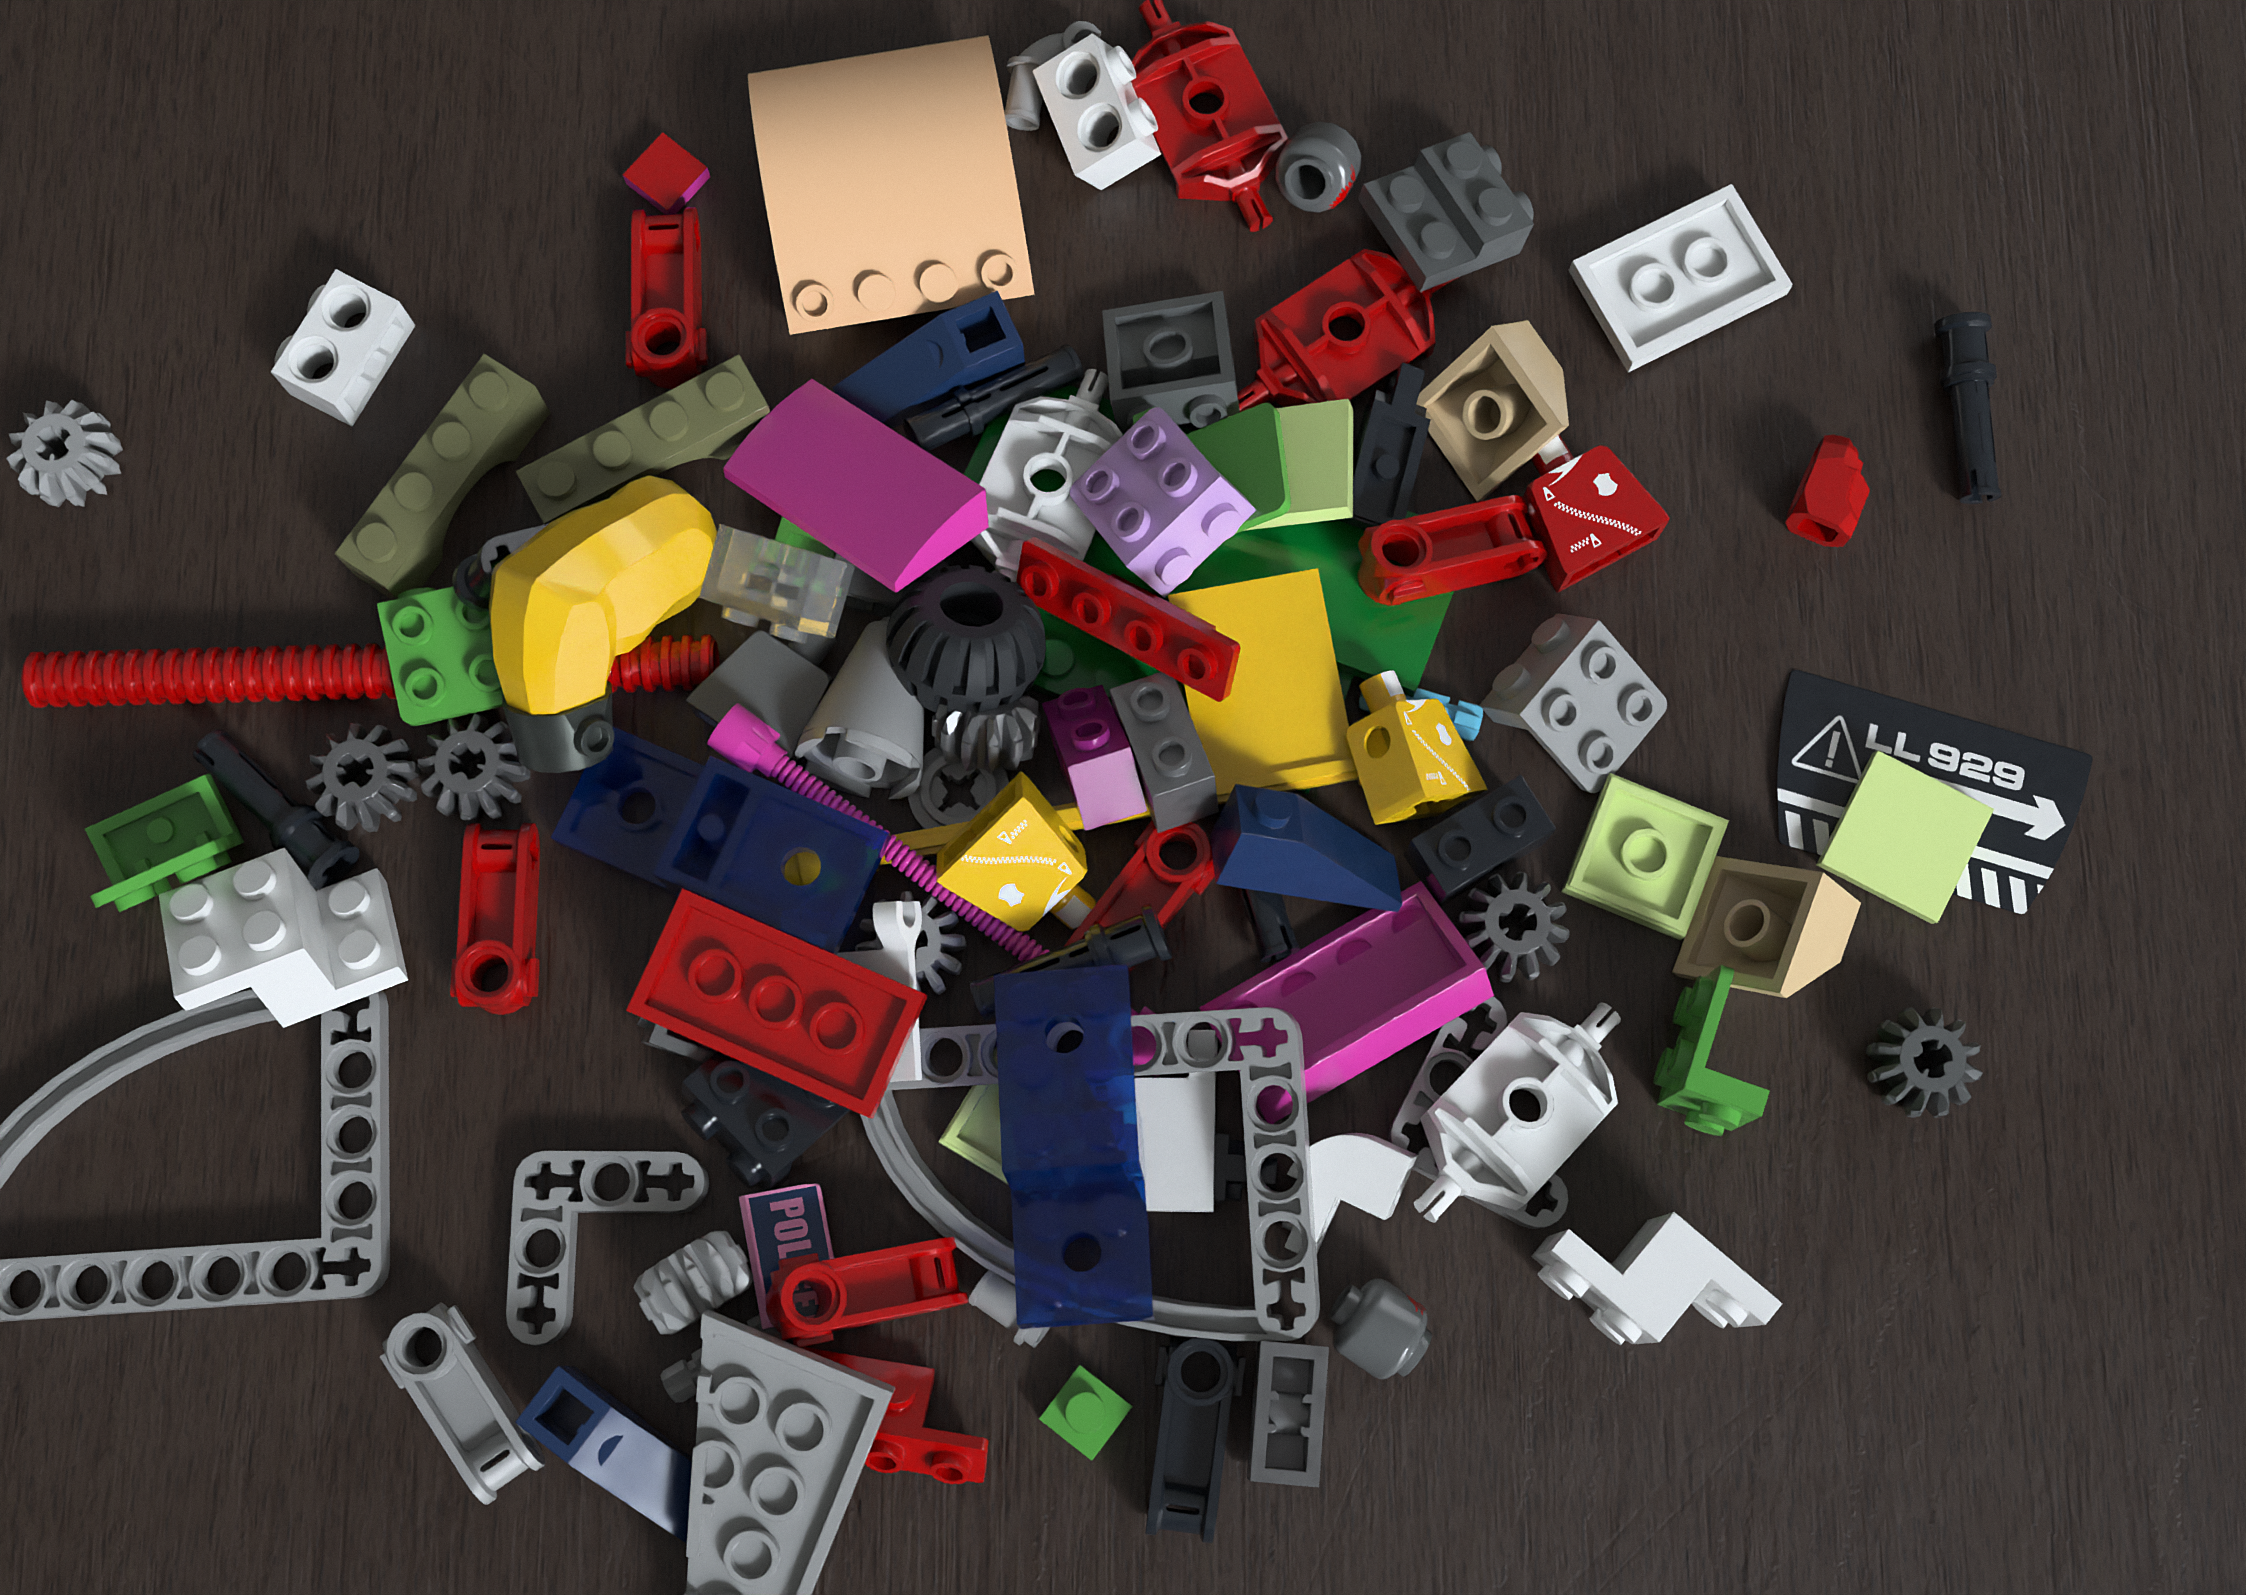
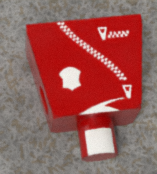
[1523,434,1670,593]

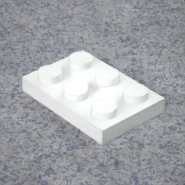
[1569,184,1793,372]

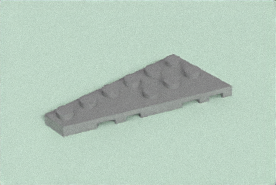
[684,1309,896,1595]

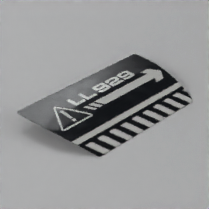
[1777,670,2093,914]

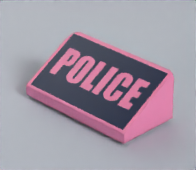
[739,1183,834,1330]

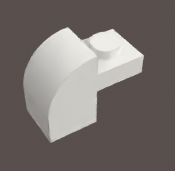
[1282,1133,1418,1253]

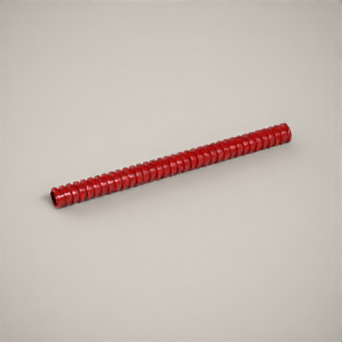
[21,634,719,708]

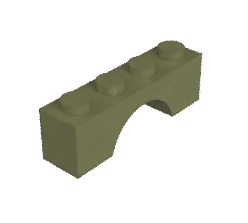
[335,354,551,600]
[516,355,770,524]

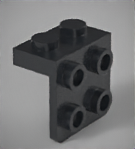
[681,1051,850,1191]

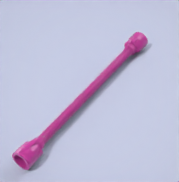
[707,703,1160,1078]

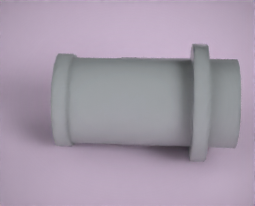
[969,1270,1057,1348]

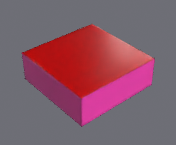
[623,132,711,214]

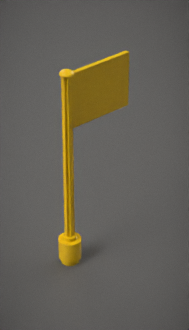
[781,568,1361,897]

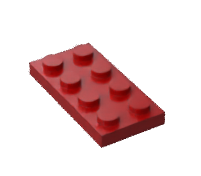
[626,888,927,1119]

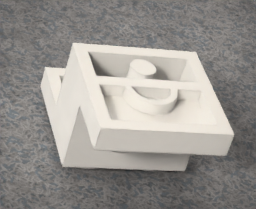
[159,848,408,1028]
[1531,1212,1782,1345]

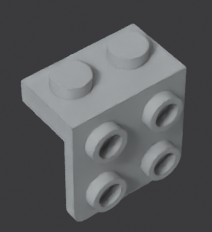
[1480,613,1667,793]

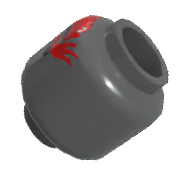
[1276,121,1361,213]
[1329,1278,1432,1380]

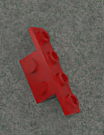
[1016,537,1241,702]
[804,1347,989,1484]

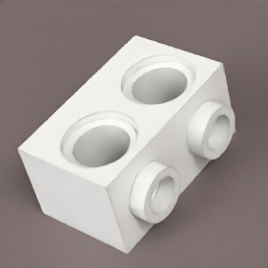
[1032,33,1161,190]
[271,269,416,426]

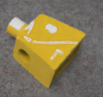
[1346,671,1488,825]
[936,771,1096,932]

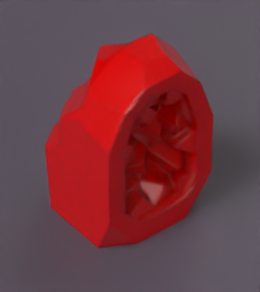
[1785,434,1870,547]

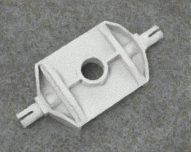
[970,369,1123,582]
[1414,1002,1621,1223]

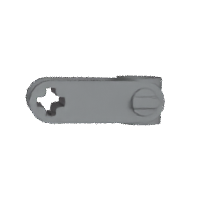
[380,1302,546,1505]

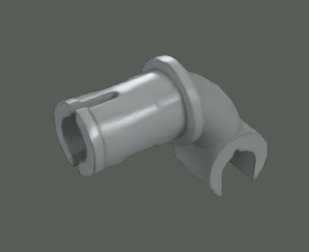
[1004,21,1101,131]

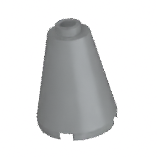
[794,616,924,799]

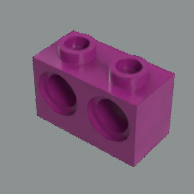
[1041,684,1147,831]

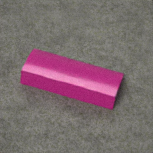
[723,379,989,593]
[1199,881,1494,1124]

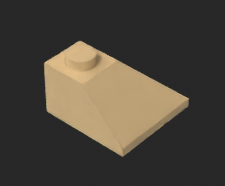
[1417,320,1569,502]
[1672,856,1861,998]

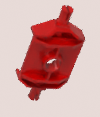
[1131,0,1288,232]
[1238,249,1459,412]

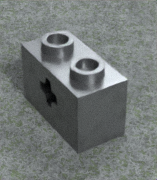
[1110,672,1219,833]
[1247,1341,1329,1488]

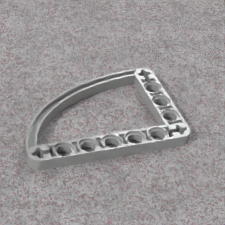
[0,989,390,1322]
[860,1007,1320,1341]

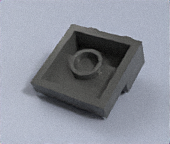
[1358,132,1534,292]
[1102,291,1240,433]

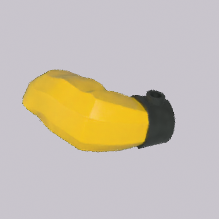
[489,475,718,773]

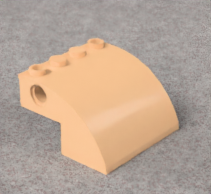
[748,35,1035,335]

